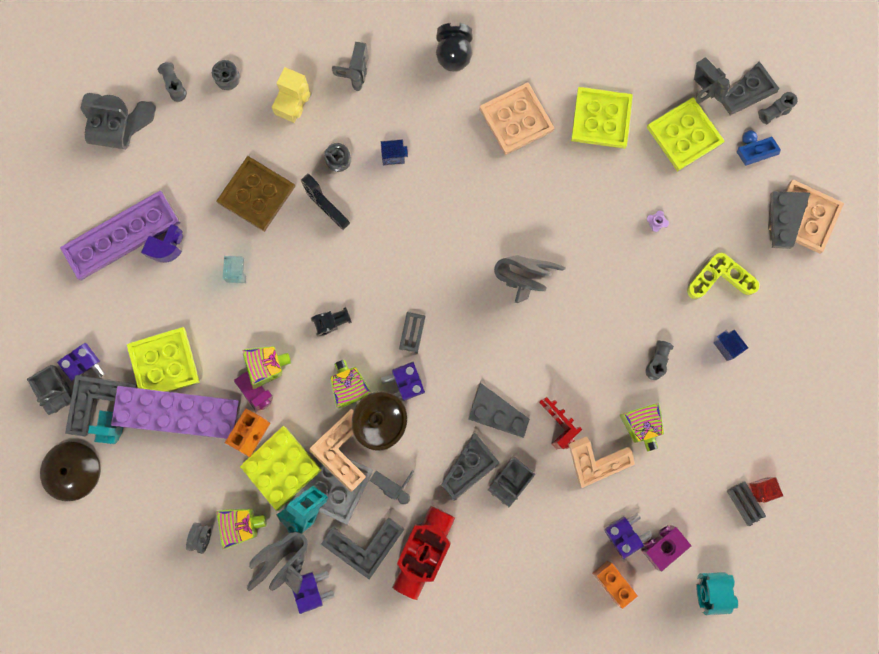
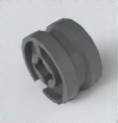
[211,60,240,90]
[324,143,351,172]
[186,522,212,554]

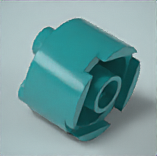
[696,572,738,615]

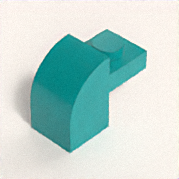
[88,410,123,444]

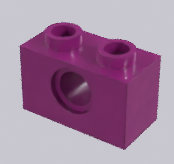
[641,525,692,572]

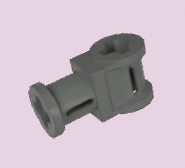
[157,62,187,102]
[758,92,798,125]
[646,340,674,380]

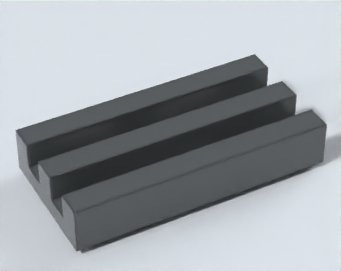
[399,312,426,353]
[727,482,766,526]

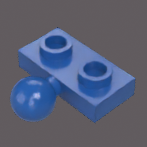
[737,130,781,166]

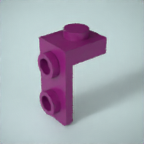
[234,371,272,411]

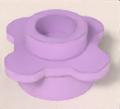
[647,211,669,232]

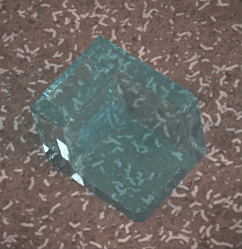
[223,256,246,283]

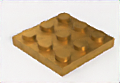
[216,155,295,232]

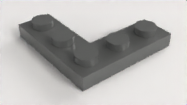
[65,375,137,437]
[321,517,404,580]

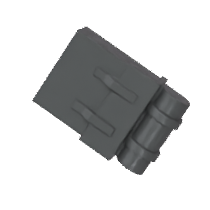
[332,41,368,91]
[694,57,730,104]
[27,365,72,415]
[488,457,536,507]
[369,470,414,504]

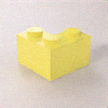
[272,67,311,123]

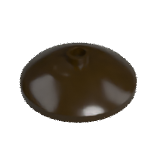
[352,391,407,451]
[40,442,101,501]

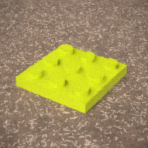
[571,87,633,149]
[647,97,725,172]
[127,327,200,392]
[240,426,322,511]

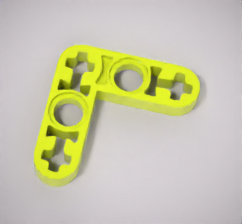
[687,253,759,299]

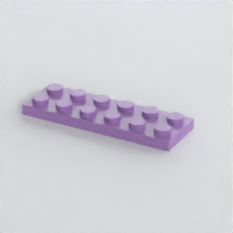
[60,190,180,281]
[111,386,239,439]

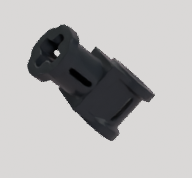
[311,307,352,337]

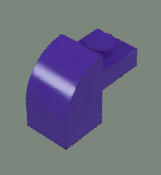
[141,224,183,263]

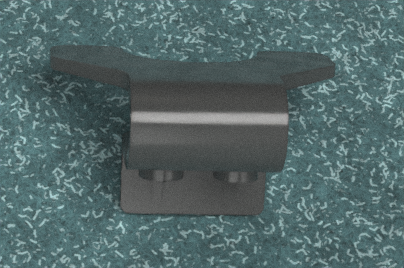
[80,93,156,150]
[494,255,566,303]
[247,532,308,594]

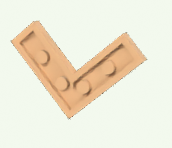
[309,409,366,492]
[568,436,635,488]

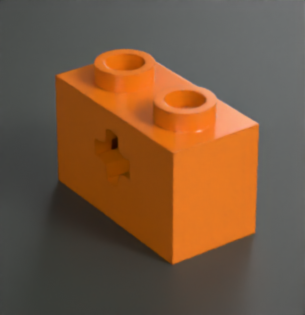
[225,408,271,457]
[593,561,638,609]

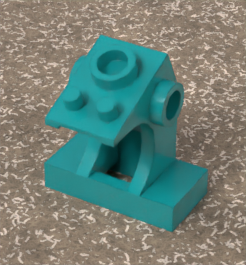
[276,486,328,534]

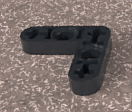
[301,173,350,230]

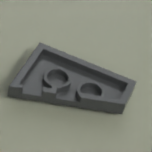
[721,61,780,115]
[770,191,810,249]
[468,383,530,438]
[442,433,500,501]

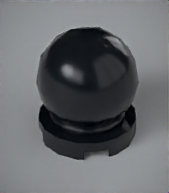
[436,23,473,72]

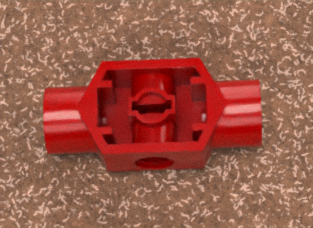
[392,506,455,600]

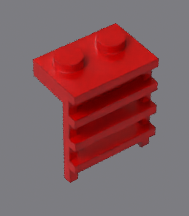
[539,397,583,450]

